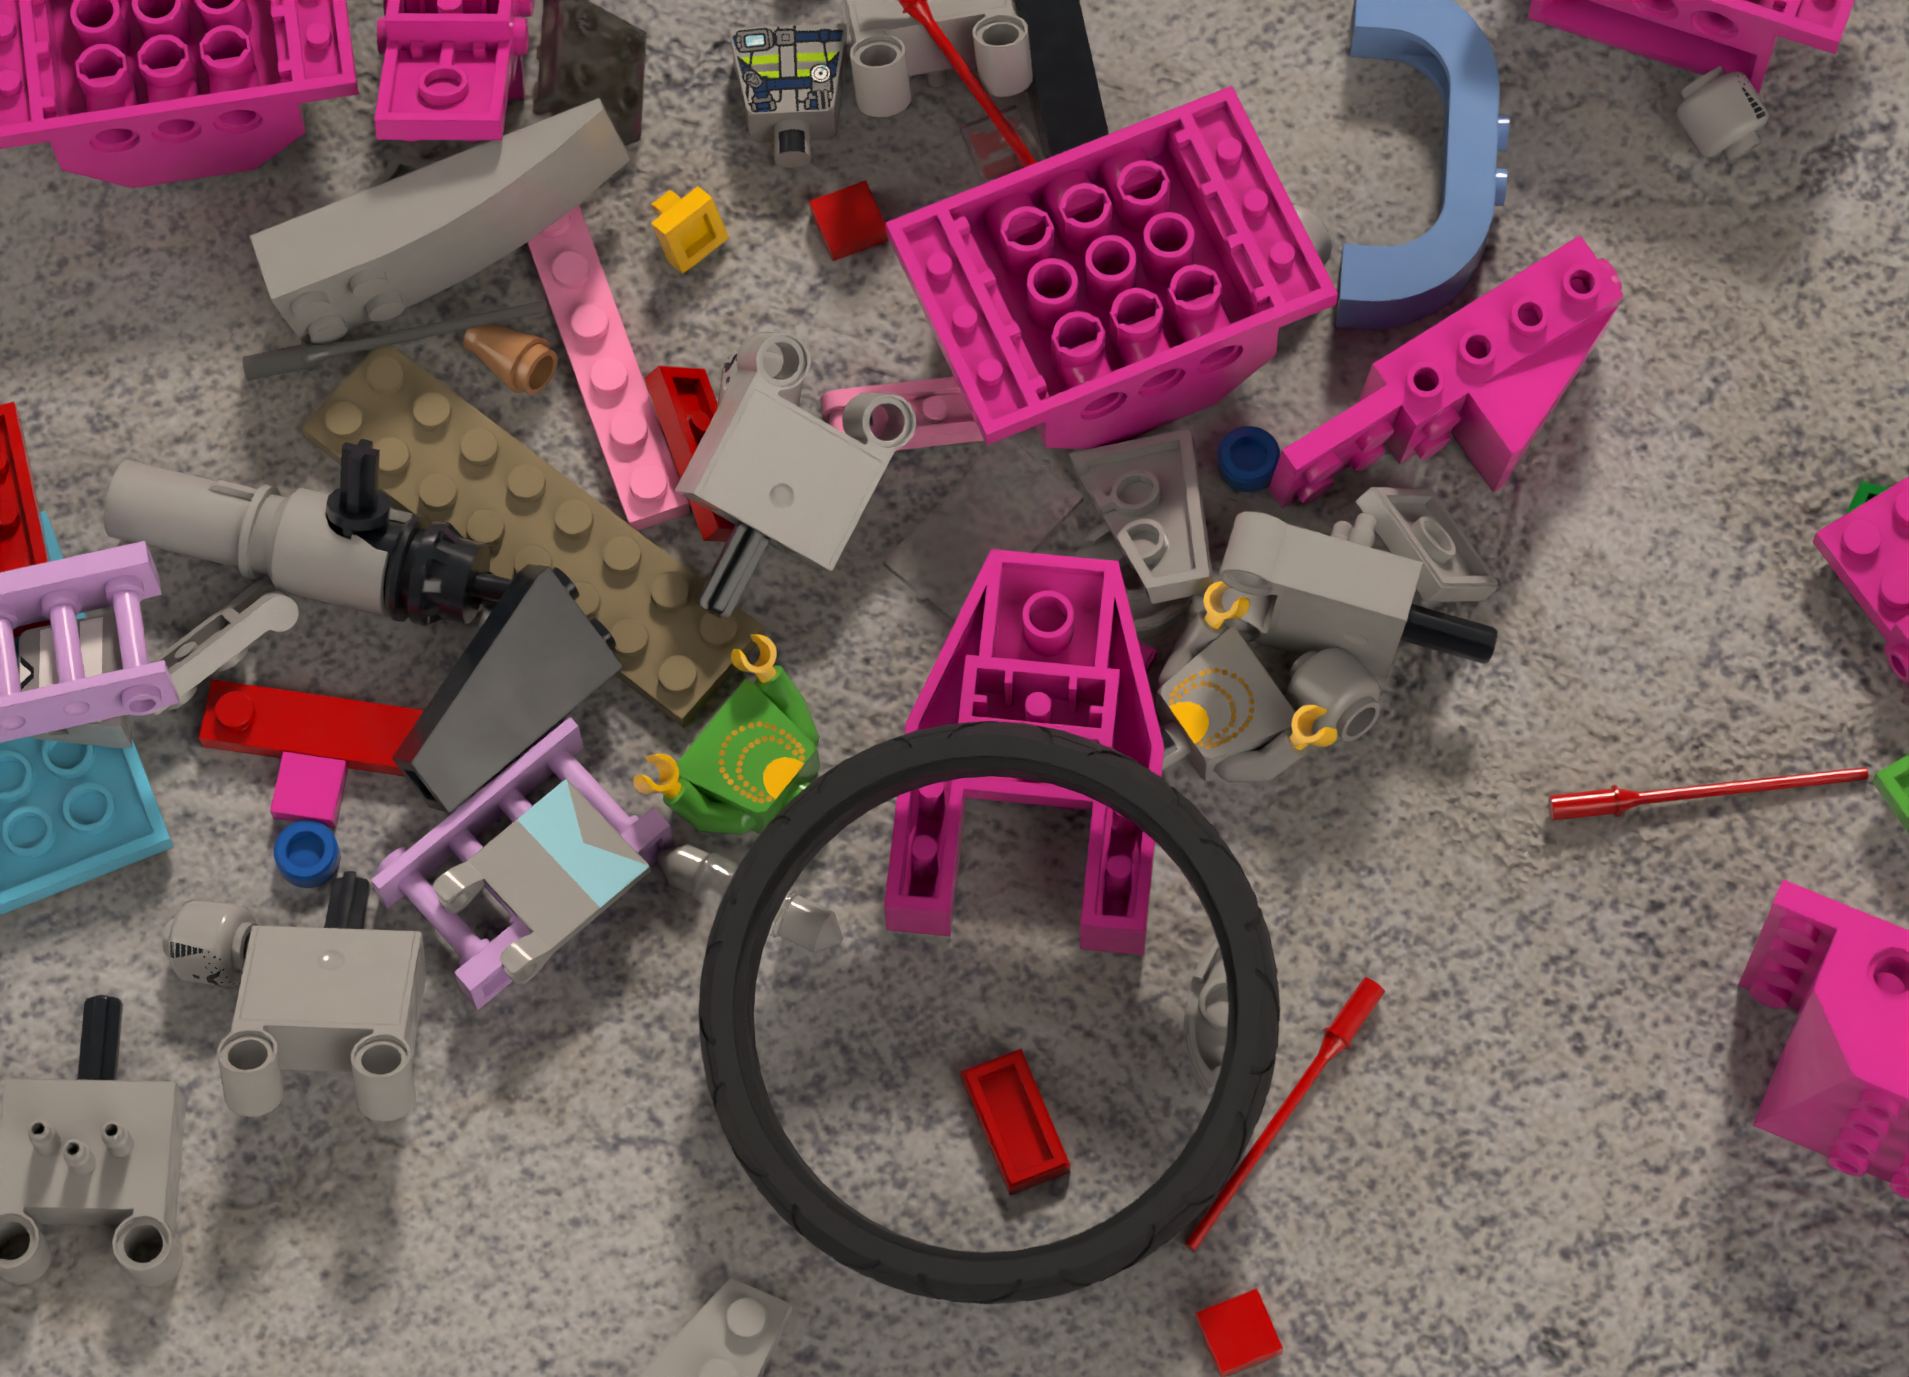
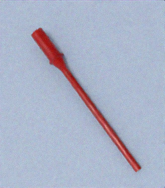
[897,0,1037,167]
[1548,767,1869,821]
[1184,977,1385,1251]

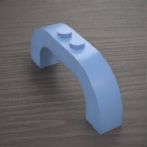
[1335,0,1510,329]

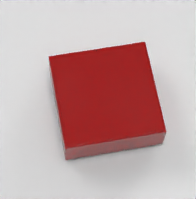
[809,180,889,262]
[1195,1288,1283,1377]

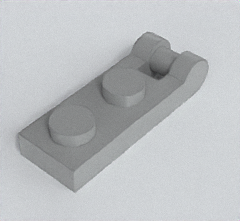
[150,580,299,716]

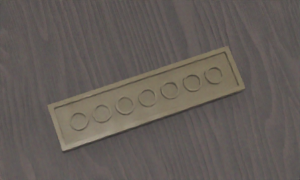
[301,345,765,728]

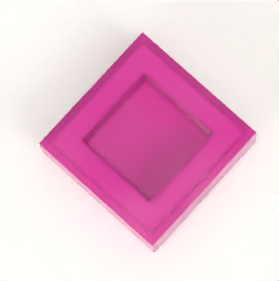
[270,752,349,828]

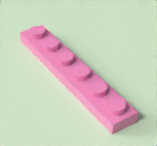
[526,205,690,531]

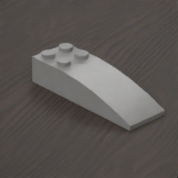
[250,98,630,345]

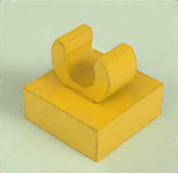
[650,186,730,274]

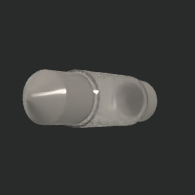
[656,844,843,953]

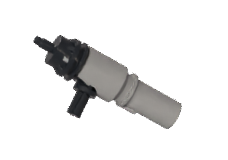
[104,439,513,626]

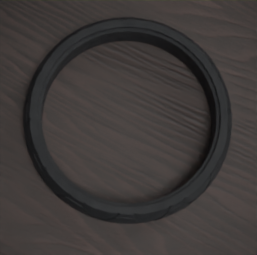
[698,721,1280,1304]

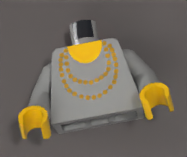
[1156,581,1337,782]

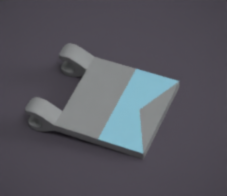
[433,778,651,985]

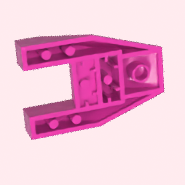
[884,549,1164,956]

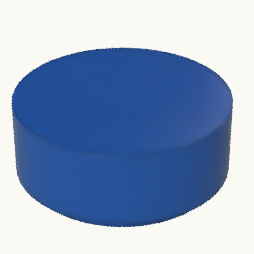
[1217,426,1280,492]
[274,820,341,888]

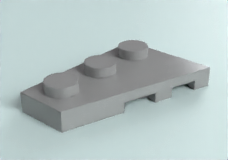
[1068,428,1213,604]
[637,1278,792,1377]

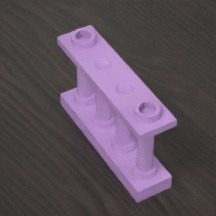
[0,541,179,743]
[371,717,675,1010]

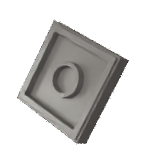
[1356,487,1500,602]

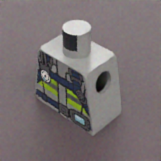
[730,23,848,168]

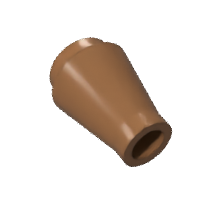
[463,323,557,395]

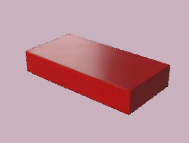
[961,1048,1071,1196]

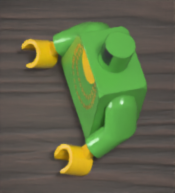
[633,634,820,835]

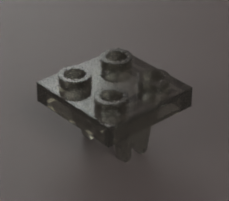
[533,0,647,146]

